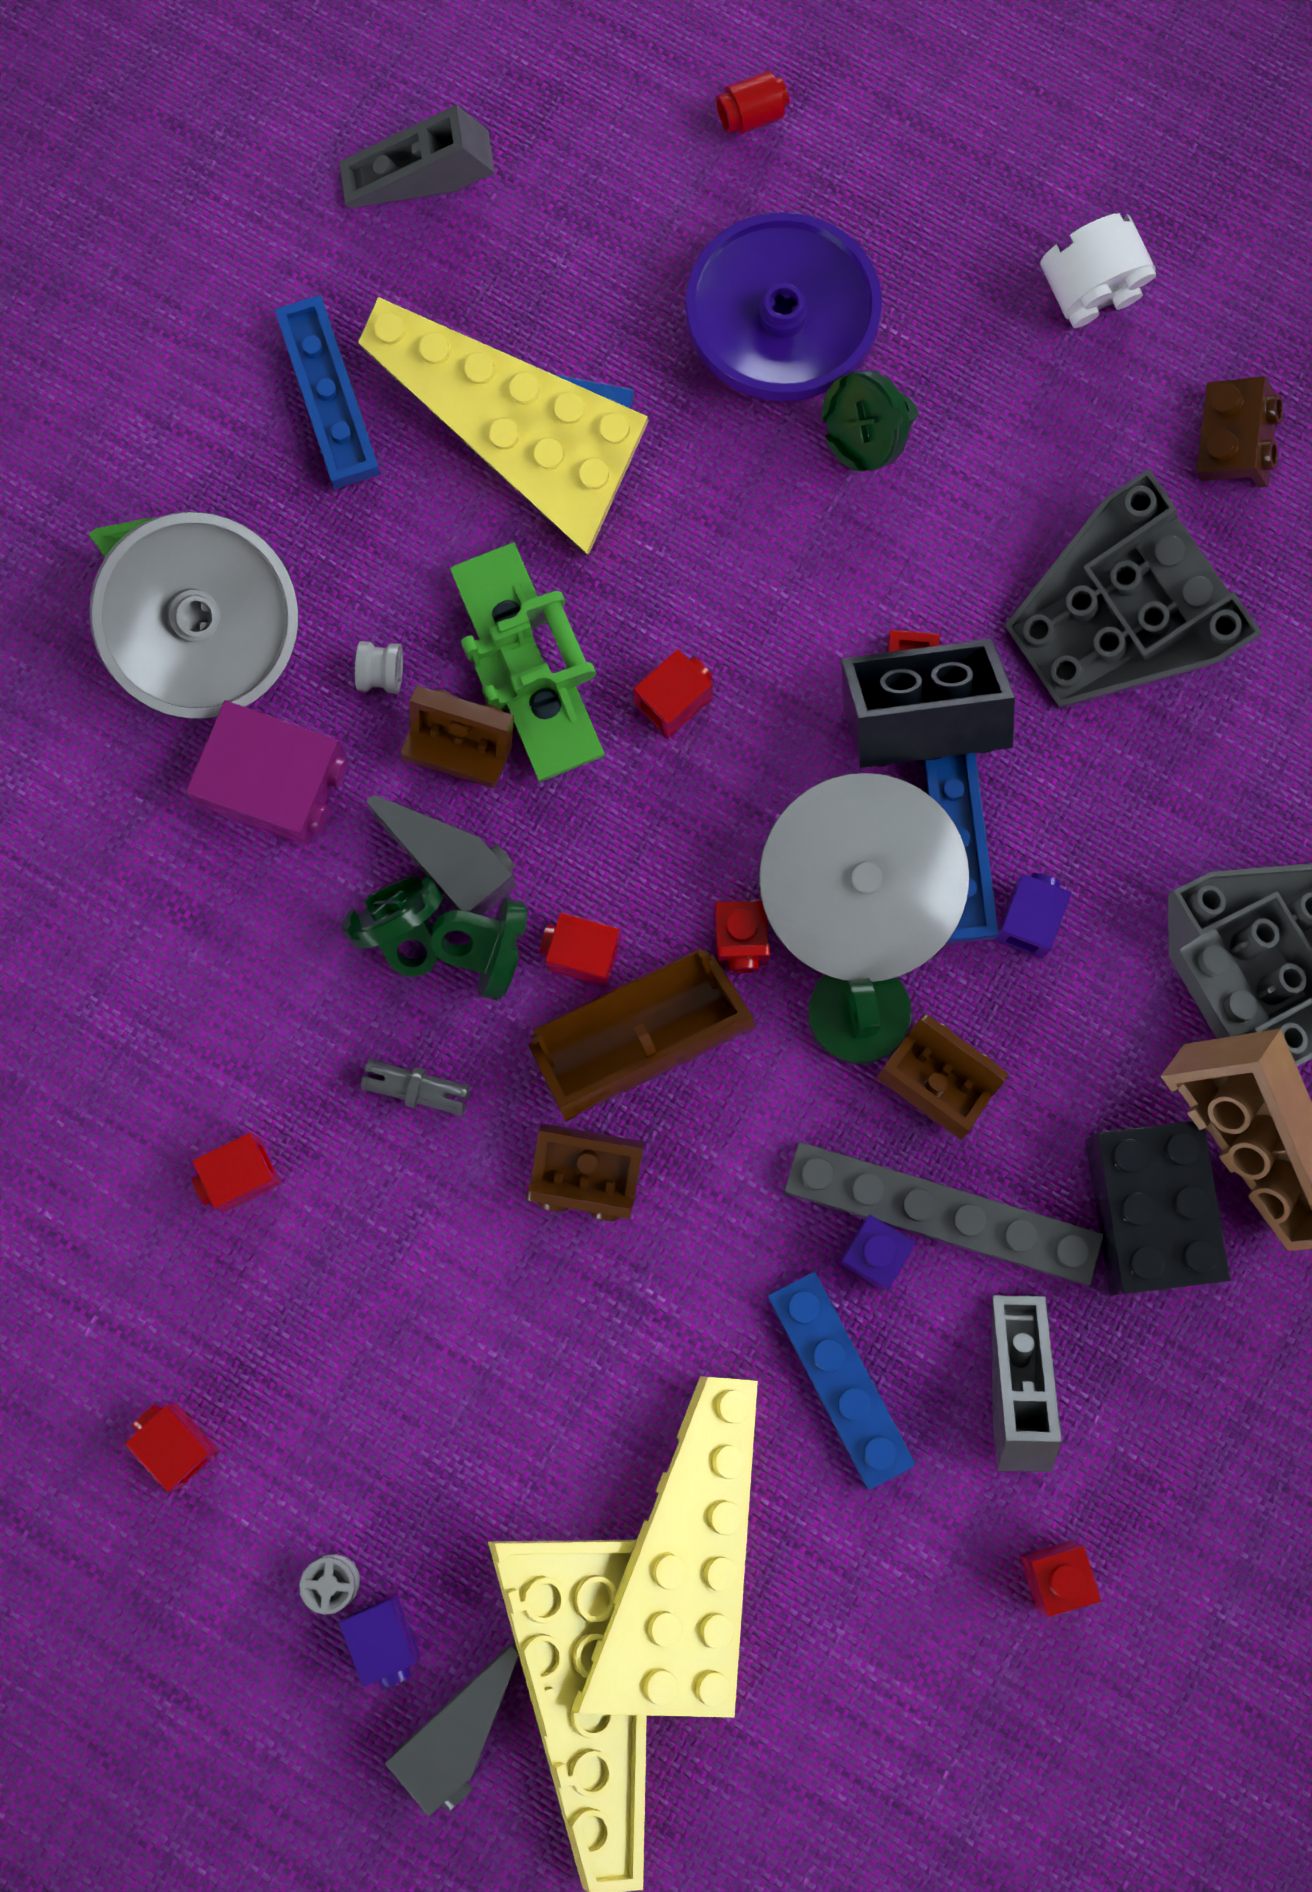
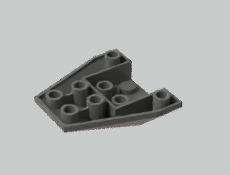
[1005,468,1262,708]
[1168,864,1312,1067]

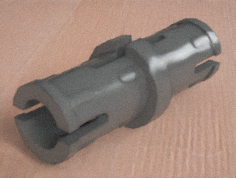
[361,1058,471,1117]

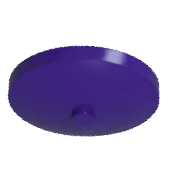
[686,212,882,401]

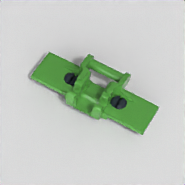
[450,542,605,783]

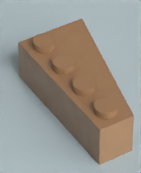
[1161,1028,1312,1251]

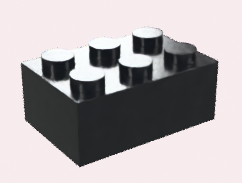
[841,639,1015,768]
[1085,1121,1231,1296]

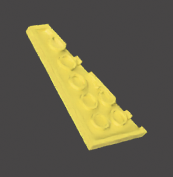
[358,297,649,556]
[571,1376,758,1718]
[488,1540,647,1892]

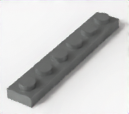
[784,1142,1104,1286]

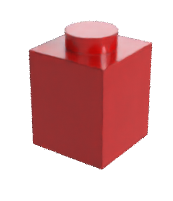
[633,649,713,738]
[540,912,621,987]
[192,1132,281,1212]
[124,1404,220,1492]
[1020,1540,1101,1617]

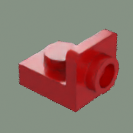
[715,901,770,974]

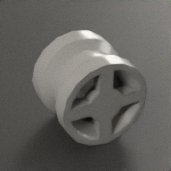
[355,641,403,694]
[300,1554,360,1615]

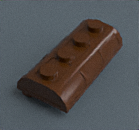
[528,948,755,1122]

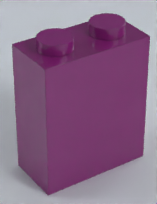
[185,700,348,846]

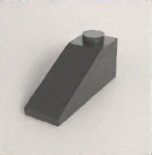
[340,104,495,208]
[366,795,516,915]
[991,1295,1062,1472]
[385,1640,519,1816]

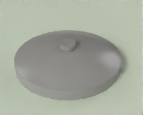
[89,512,298,718]
[759,773,969,982]

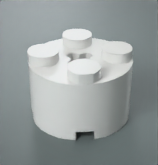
[1040,213,1156,328]

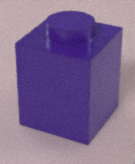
[994,873,1072,959]
[837,1214,916,1291]
[339,1594,421,1689]

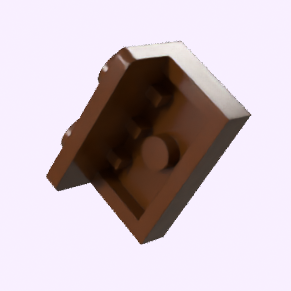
[1196,376,1283,488]
[401,685,514,788]
[876,1014,1009,1140]
[526,1123,645,1221]

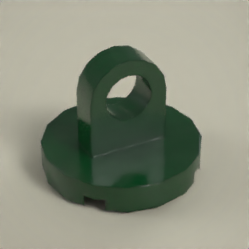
[821,370,918,472]
[341,876,442,977]
[431,898,527,1001]
[808,975,911,1064]

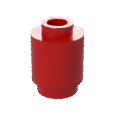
[715,70,790,135]

